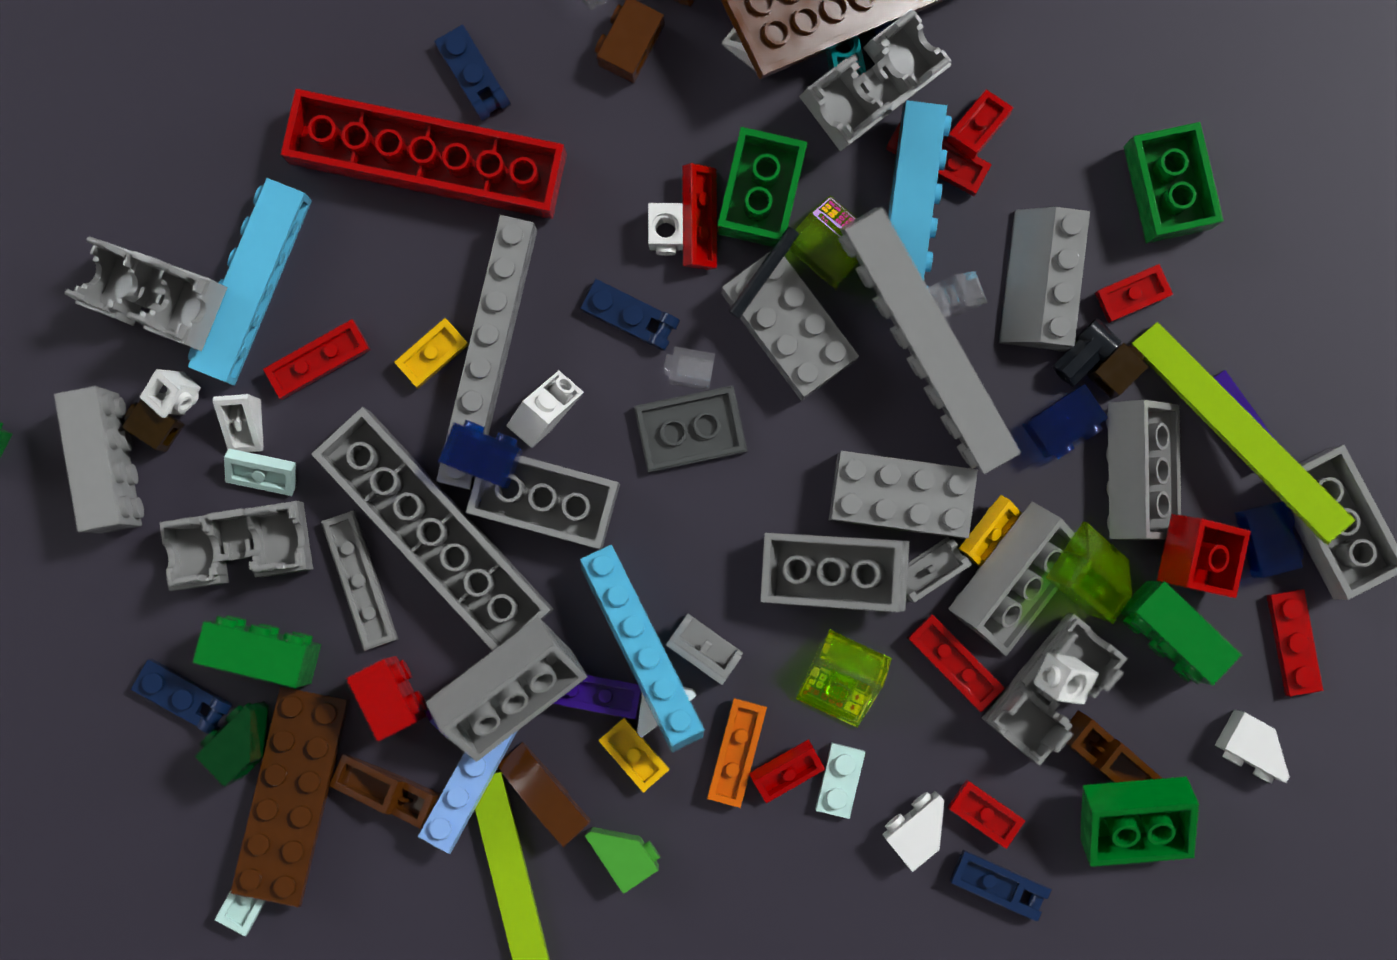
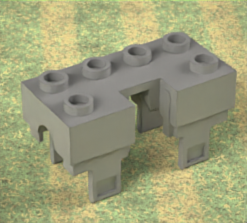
[799,9,952,152]
[65,236,228,351]
[159,501,313,591]
[981,613,1128,766]

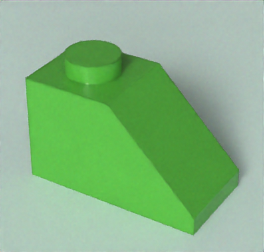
[585,827,660,894]

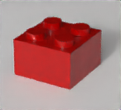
[1157,514,1251,598]
[346,656,427,742]

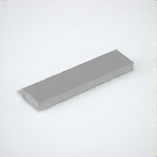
[321,511,398,651]

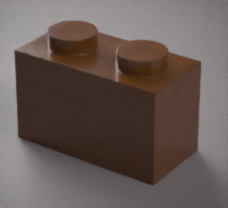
[595,0,665,83]

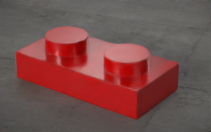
[946,89,1014,160]
[1095,264,1174,323]
[749,739,826,804]
[947,779,1026,849]

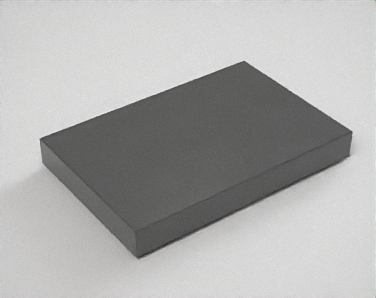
[634,385,747,473]

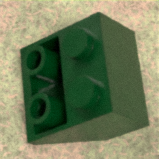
[195,701,268,787]

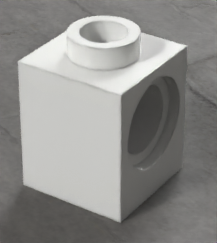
[648,203,683,256]
[1033,653,1099,704]

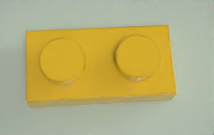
[394,317,469,389]
[959,495,1022,567]
[598,717,670,793]

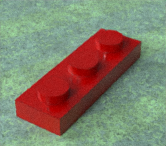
[886,121,992,196]
[682,163,717,270]
[263,319,371,400]
[1266,589,1324,697]
[907,614,1005,712]

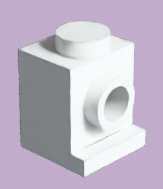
[140,369,201,418]

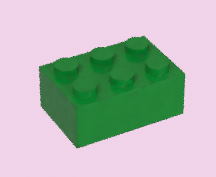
[1123,122,1224,244]
[717,127,808,247]
[1118,581,1242,685]
[193,615,321,688]
[1080,776,1199,867]

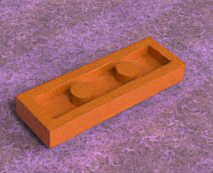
[707,697,767,808]

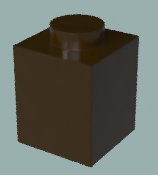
[1088,343,1148,399]
[122,399,185,452]

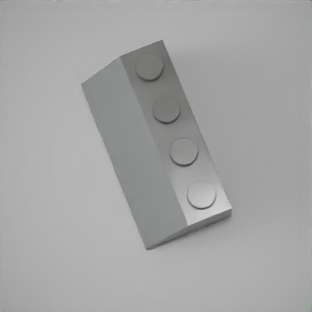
[999,207,1090,352]
[1106,400,1181,540]
[948,501,1089,656]

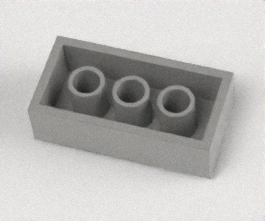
[721,251,859,401]
[54,386,144,534]
[1280,445,1397,600]
[466,446,620,549]
[829,451,978,539]
[761,533,909,612]
[426,617,588,762]

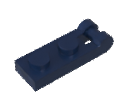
[434,24,511,121]
[580,279,680,351]
[131,659,232,734]
[949,849,1052,922]

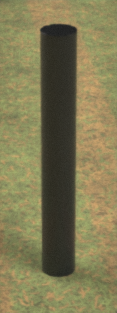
[728,227,799,319]

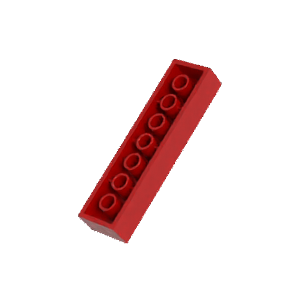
[281,89,567,219]

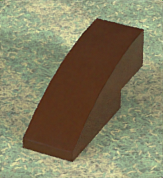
[1066,710,1162,783]
[498,742,591,847]
[329,754,441,829]

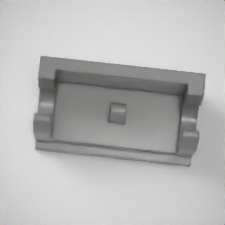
[906,537,972,603]
[666,614,743,685]

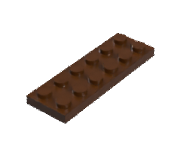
[230,686,349,907]

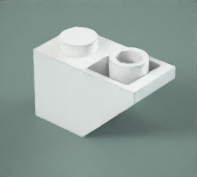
[506,370,584,448]
[1215,710,1289,784]
[882,791,944,872]

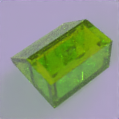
[1046,521,1132,624]

